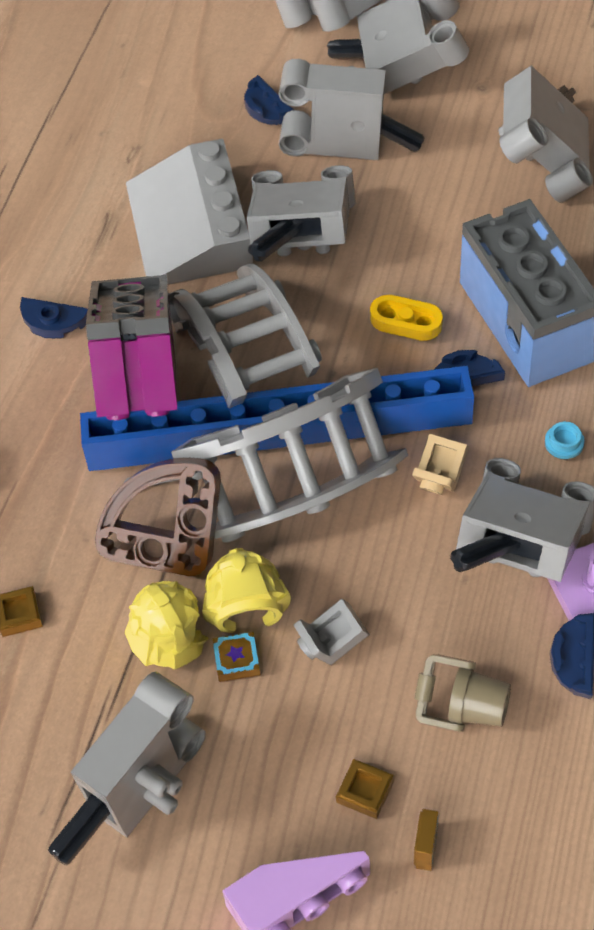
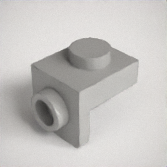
[294,599,370,665]

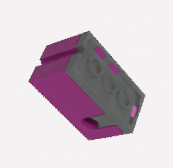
[86,275,177,420]

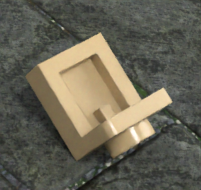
[412,434,469,495]

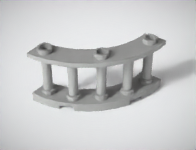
[169,264,322,408]
[171,368,408,542]

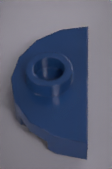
[244,75,294,125]
[20,297,88,339]
[434,350,505,387]
[549,613,594,699]

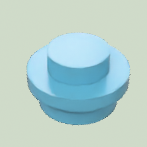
[545,421,585,459]

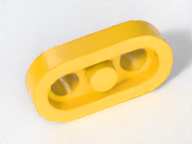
[370,295,443,341]

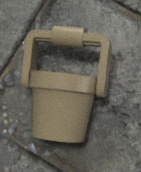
[414,654,511,732]

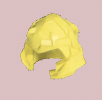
[202,548,291,633]
[125,581,208,670]

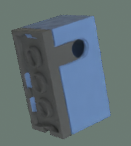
[460,199,594,387]

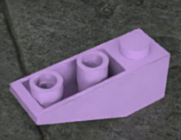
[222,851,370,930]

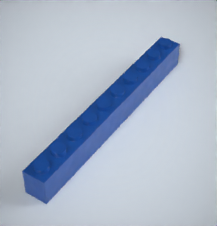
[80,366,474,471]

